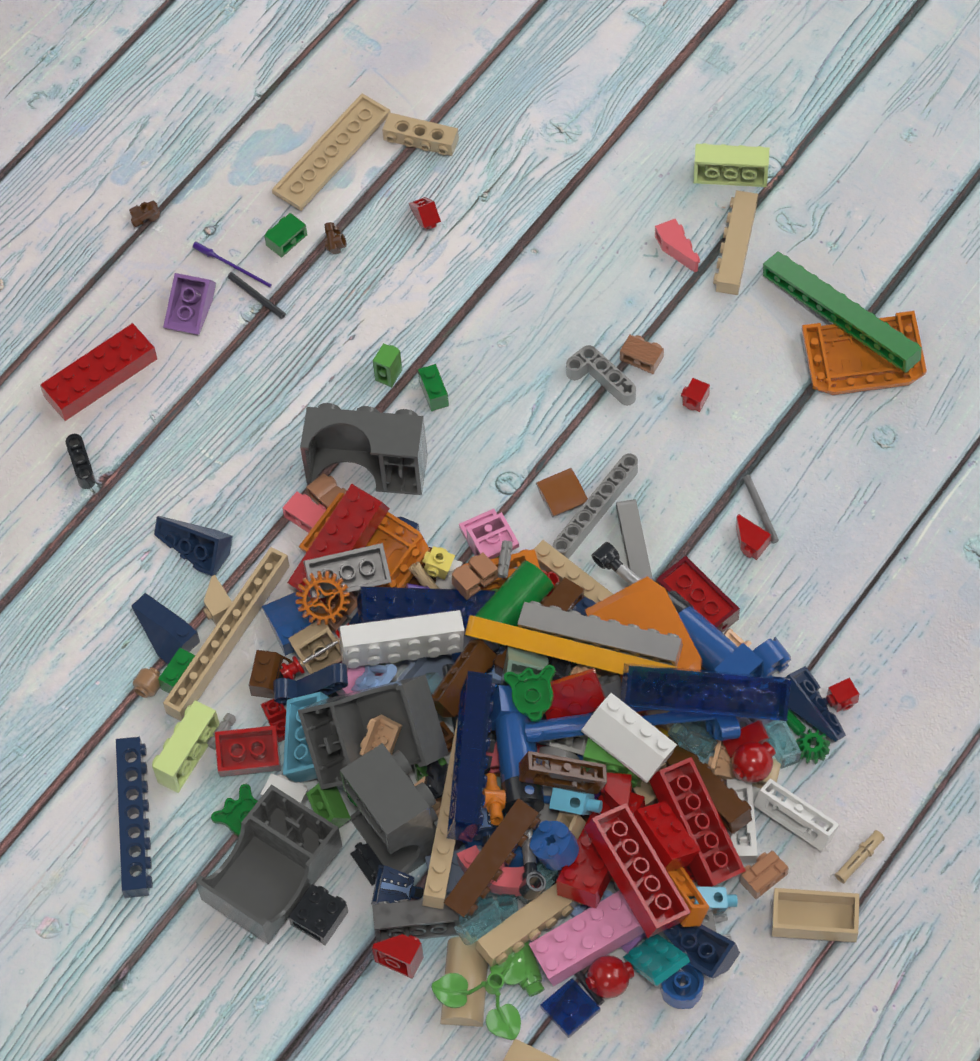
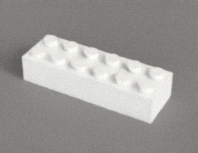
[340,610,465,668]

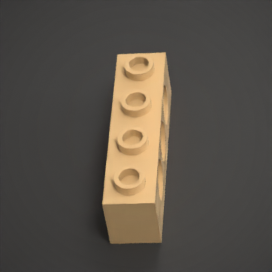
[382,112,459,156]

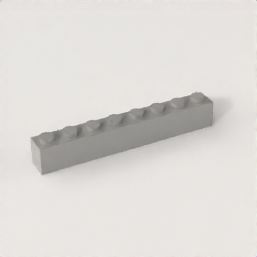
[518,601,683,667]

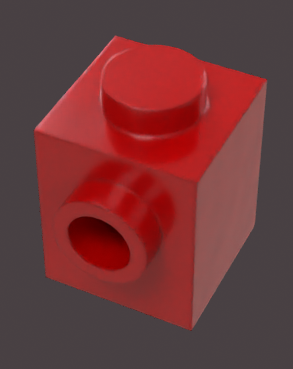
[681,378,710,412]
[826,677,860,712]

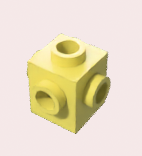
[422,546,455,580]

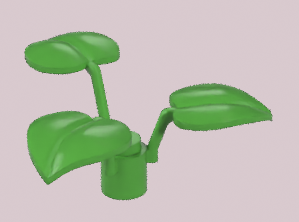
[431,949,526,1040]

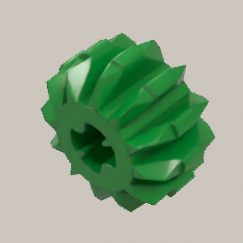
[795,729,830,764]

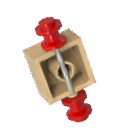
[280,619,349,680]

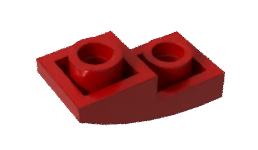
[260,698,286,742]
[723,720,769,758]

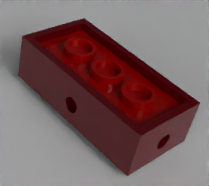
[656,556,740,633]

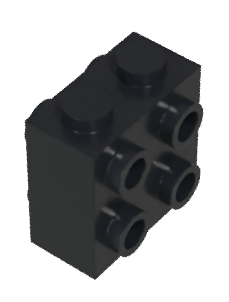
[289,884,348,946]

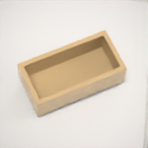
[771,888,859,942]

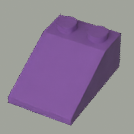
[163,273,216,335]

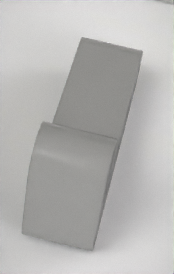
[566,345,636,406]

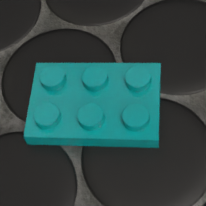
[623,934,690,986]

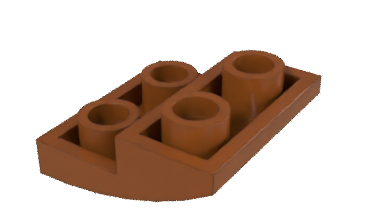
[536,468,588,517]

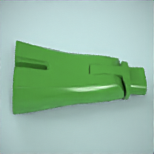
[519,940,545,997]

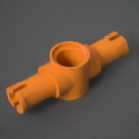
[482,773,506,825]

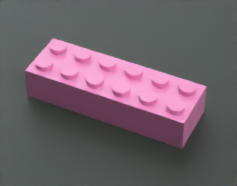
[529,890,645,986]

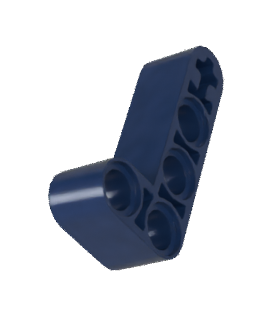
[273,663,348,705]

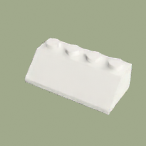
[581,693,677,783]

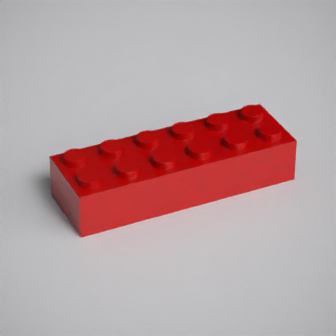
[40,323,157,421]
[287,484,390,604]
[649,757,746,887]
[556,792,645,908]
[584,803,691,938]

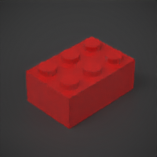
[215,725,281,777]
[633,801,701,872]

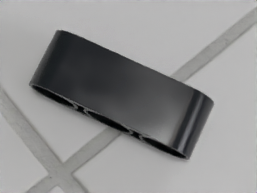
[65,433,96,489]

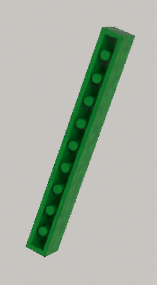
[763,251,922,373]

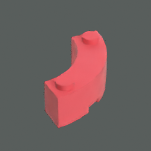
[457,845,535,896]

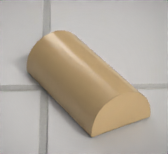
[440,936,488,1027]

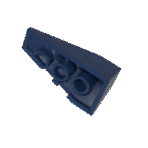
[154,516,233,576]
[772,666,846,742]
[662,923,740,979]

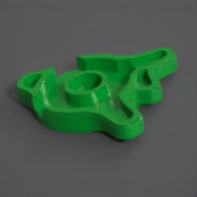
[504,665,556,722]
[211,784,258,837]

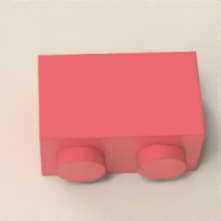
[282,492,326,533]

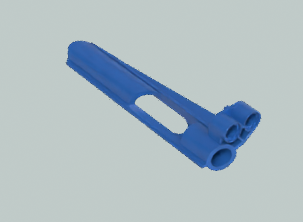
[525,689,741,743]

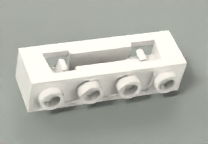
[725,779,758,864]
[754,779,839,851]

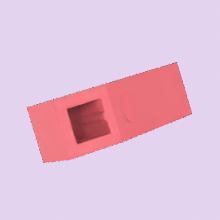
[655,219,700,272]

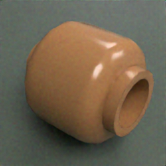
[133,667,160,698]

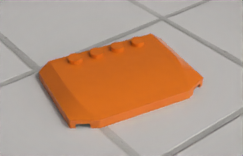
[801,311,927,395]
[298,492,431,607]
[585,576,702,715]

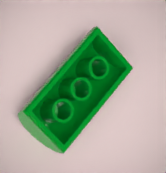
[475,561,554,647]

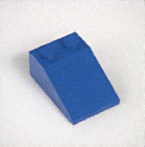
[262,591,316,656]

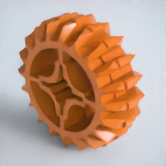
[296,571,350,625]

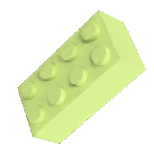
[693,143,770,187]
[152,700,220,793]

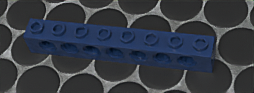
[116,736,153,898]

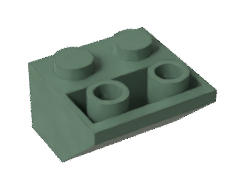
[501,647,548,686]

